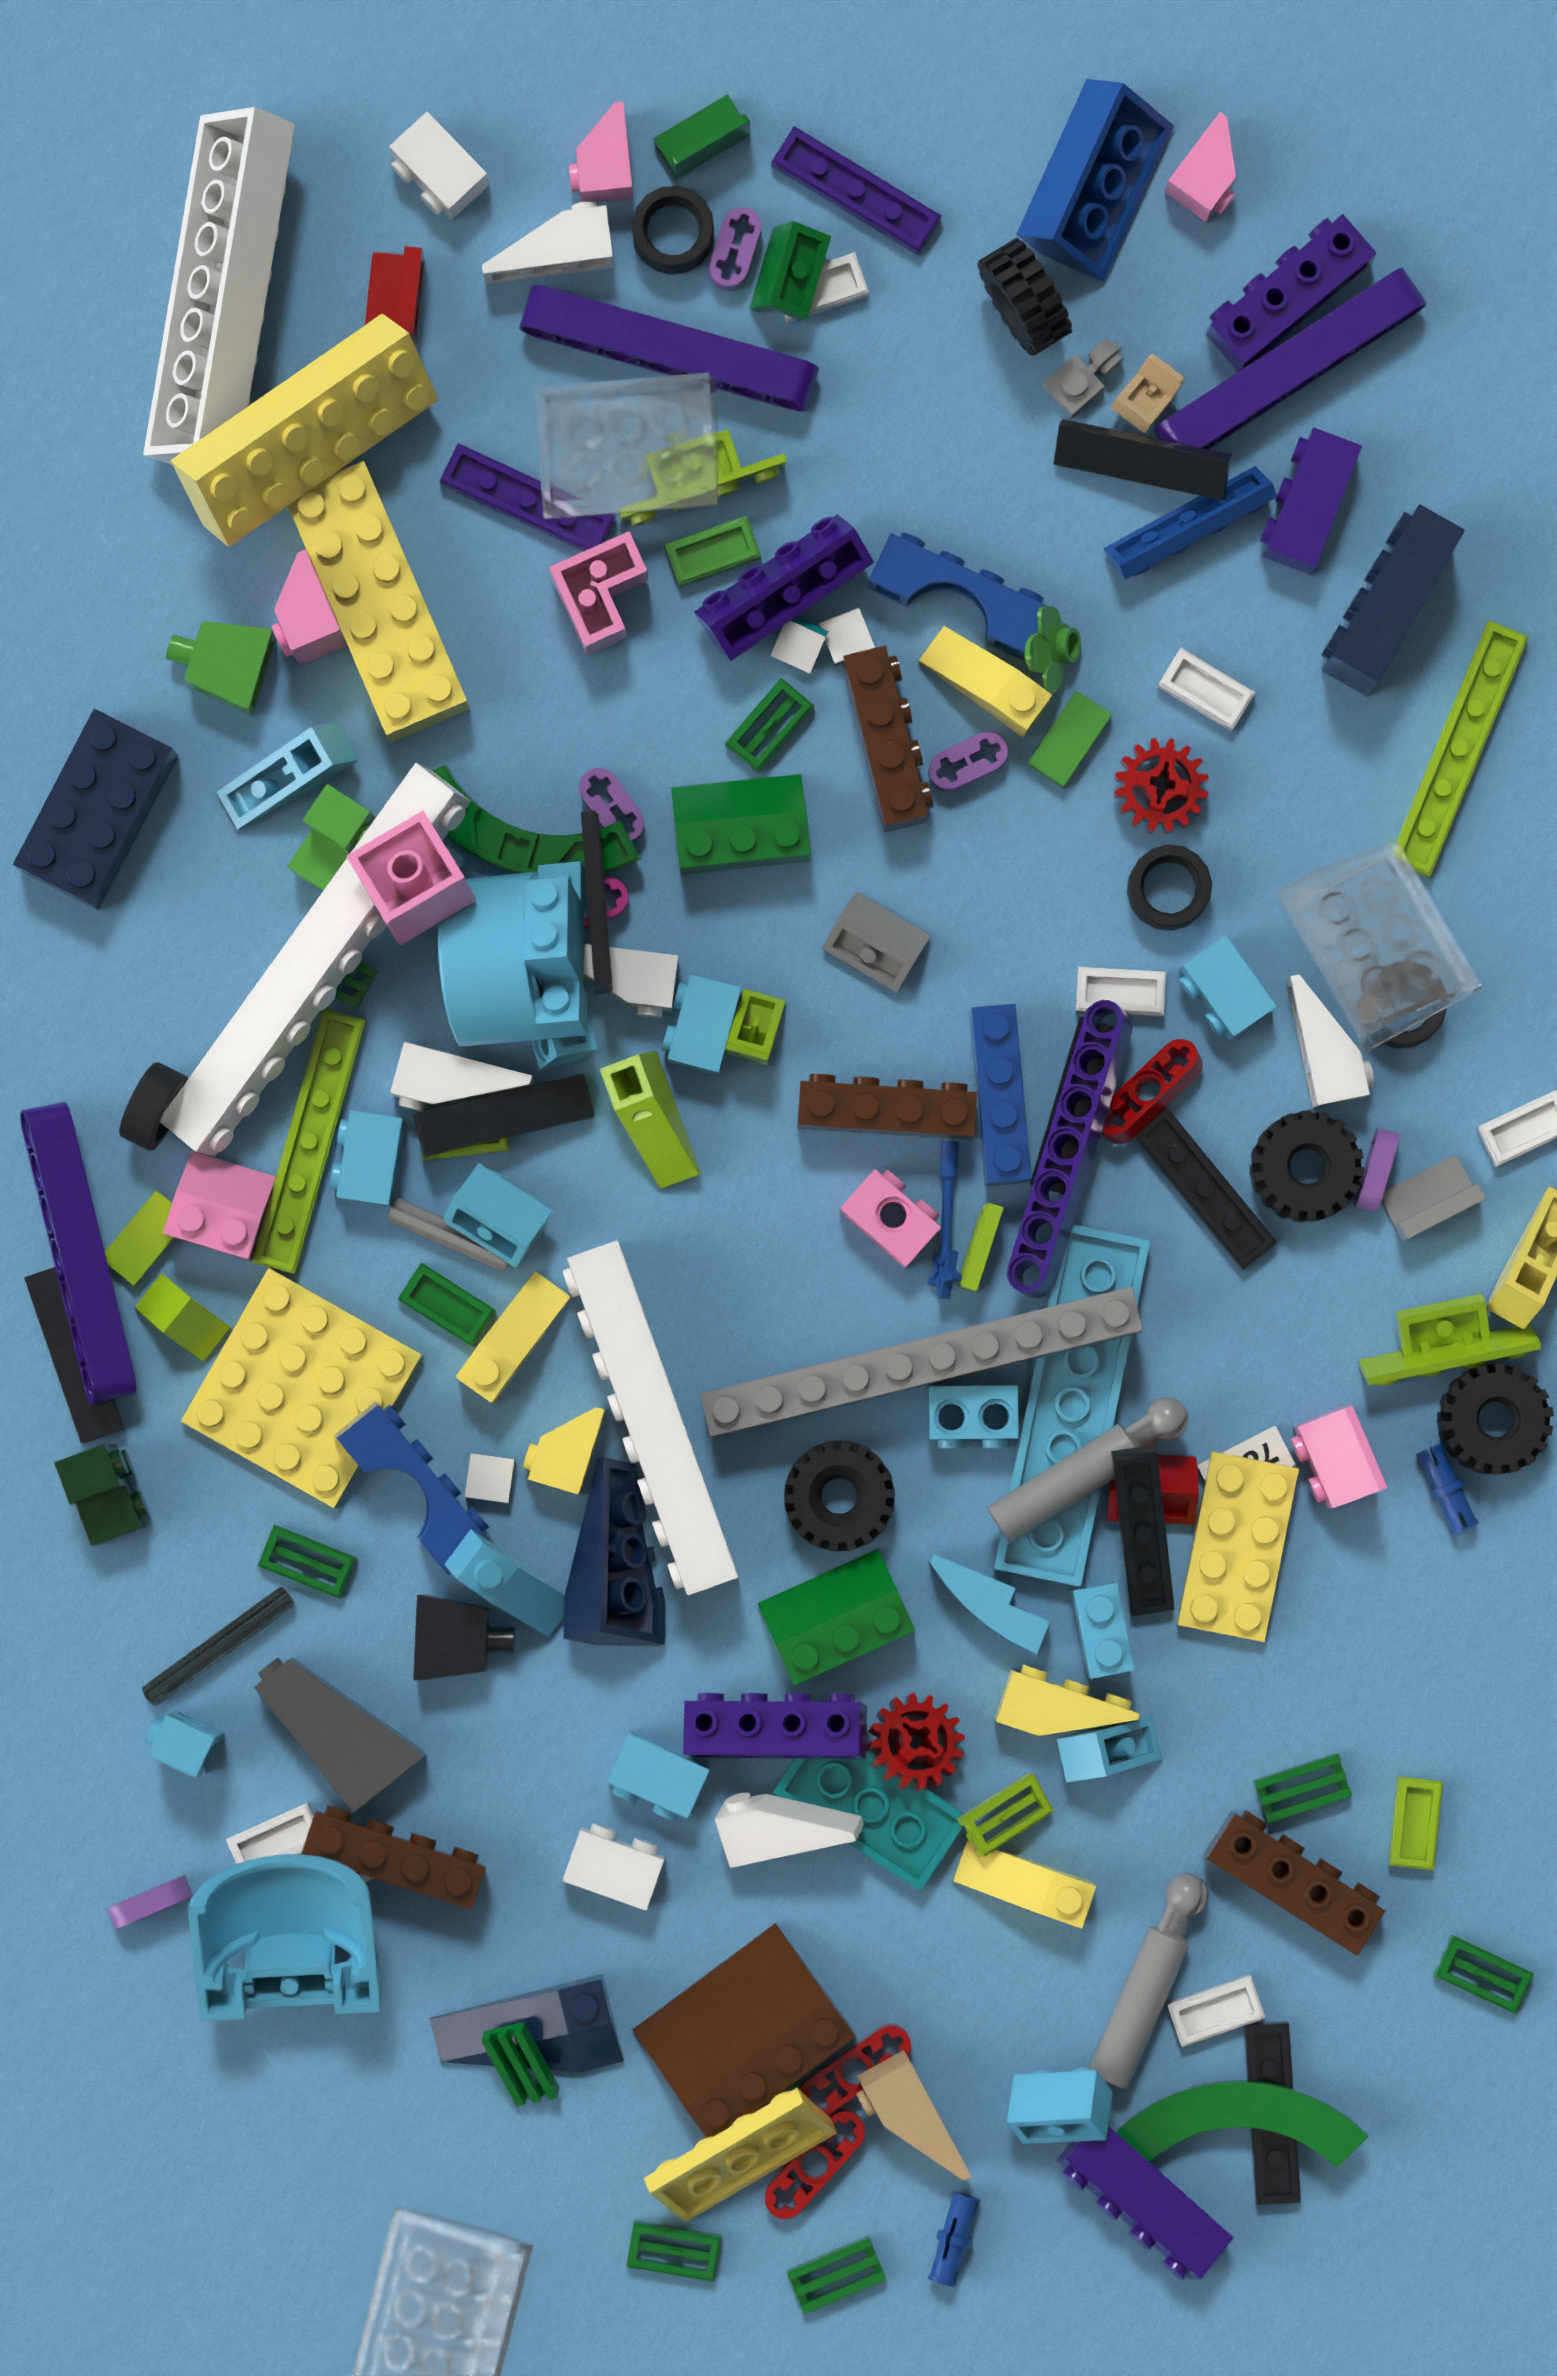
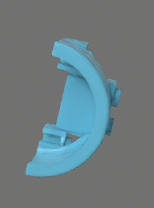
[438,861,588,1047]
[188,1854,382,2021]

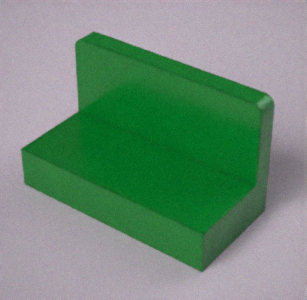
[653,94,750,179]
[750,221,832,321]

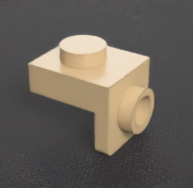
[1110,354,1185,434]

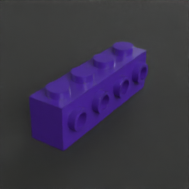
[1206,214,1377,372]
[694,514,875,661]
[683,1693,867,1759]
[1057,2126,1234,2280]

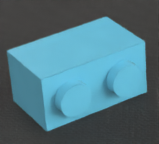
[1179,935,1277,1041]
[662,974,741,1076]
[330,1110,406,1208]
[442,1163,553,1268]
[1070,1582,1134,1679]
[607,1731,710,1822]
[1007,2067,1113,2144]

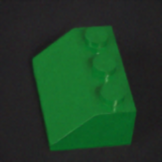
[671,774,811,875]
[757,1549,916,1686]

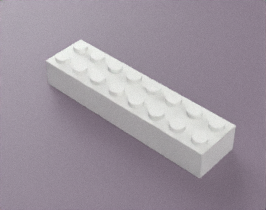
[143,107,295,465]
[563,1240,738,1596]

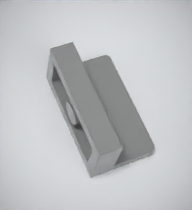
[822,893,930,993]
[1381,1156,1486,1241]

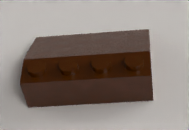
[633,1923,856,2138]

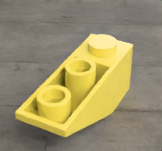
[994,1664,1140,1736]

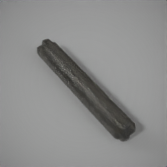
[142,1587,295,1706]

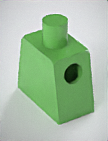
[166,621,276,716]

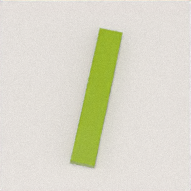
[1388,620,1529,878]
[252,1009,367,1274]

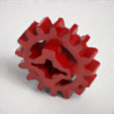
[1113,738,1209,834]
[867,1693,965,1792]

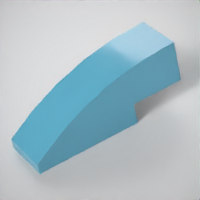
[929,1554,1050,1654]

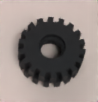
[977,238,1072,356]
[1249,1110,1364,1223]
[1437,1364,1554,1474]
[784,1441,895,1552]

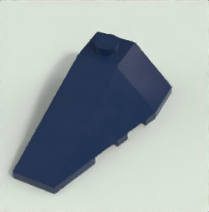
[563,1457,665,1646]
[430,1974,624,2072]

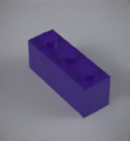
[1259,427,1362,575]

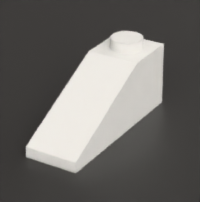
[482,202,614,285]
[584,944,679,1018]
[1286,974,1374,1109]
[390,1042,534,1112]
[715,1792,864,1868]

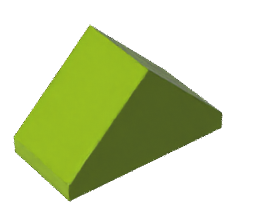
[725,989,786,1066]
[135,1273,231,1362]

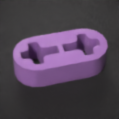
[709,207,761,292]
[928,732,1008,792]
[579,768,644,842]
[1354,1127,1400,1213]
[107,1875,193,1929]

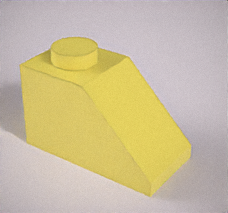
[523,1407,606,1495]

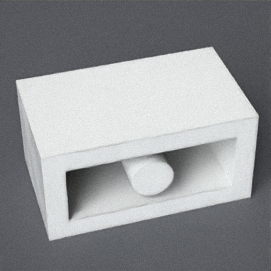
[389,111,489,220]
[562,1823,665,1911]

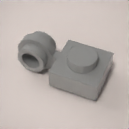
[1042,338,1124,418]

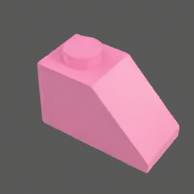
[569,102,633,203]
[1165,112,1236,222]

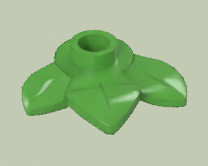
[1024,606,1081,693]

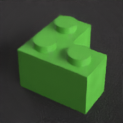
[287,784,376,892]

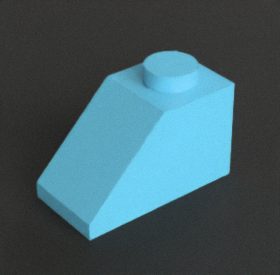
[1057,1716,1162,1783]

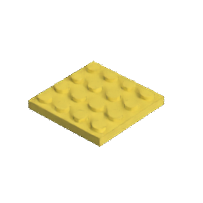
[181,1268,423,1508]

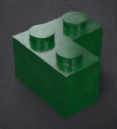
[54,1443,149,1546]

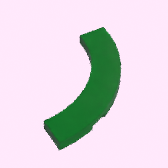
[433,765,642,874]
[1115,2080,1369,2168]

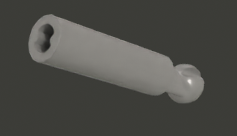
[987,1397,1189,1545]
[1089,1873,1209,2089]

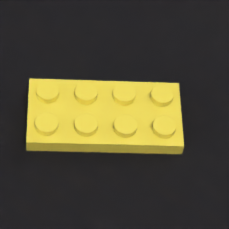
[1177,1451,1299,1642]
[644,2088,837,2222]

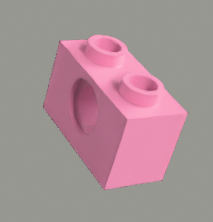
[839,1169,941,1269]

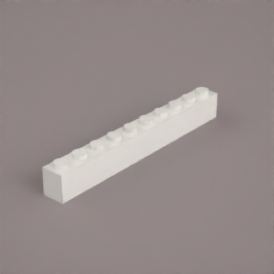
[160,763,471,1157]

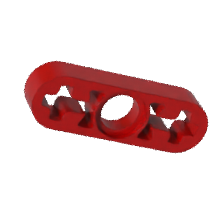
[1102,1039,1203,1144]
[799,2023,911,2115]
[765,2109,865,2219]

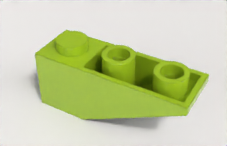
[600,1050,701,1189]

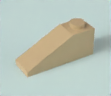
[856,2050,972,2181]

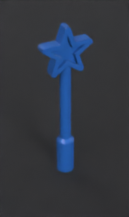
[927,1141,962,1299]

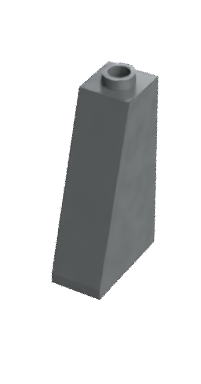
[254,1657,426,1813]

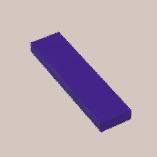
[771,126,942,256]
[439,443,616,551]

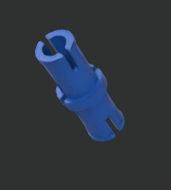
[1416,1443,1479,1535]
[928,2191,980,2287]

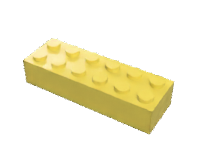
[170,314,439,547]
[288,461,470,743]

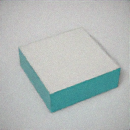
[818,608,875,666]
[771,617,829,673]
[464,1453,515,1503]

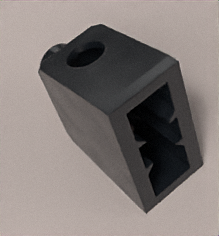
[413,1594,515,1680]

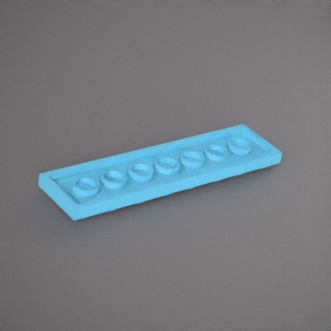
[993,1225,1150,1587]

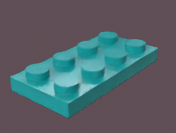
[772,1750,964,1892]

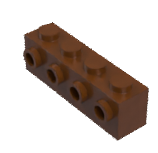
[842,645,934,832]
[797,1074,977,1140]
[301,1805,486,1910]
[1203,1810,1386,1956]

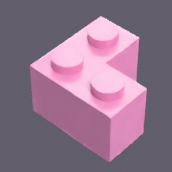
[549,531,649,656]

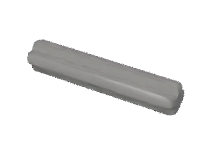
[388,1198,509,1271]

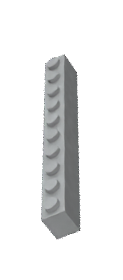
[700,1287,1143,1438]

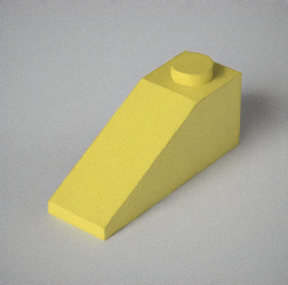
[918,626,1052,738]
[1486,1186,1557,1329]
[456,1271,571,1404]
[953,1839,1096,1928]

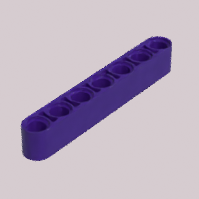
[1154,267,1427,449]
[519,285,819,412]
[1007,1000,1133,1298]
[20,1102,136,1405]

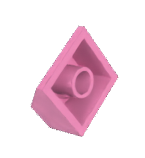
[271,549,348,666]
[346,811,476,946]
[163,1151,276,1261]
[1290,1405,1388,1508]

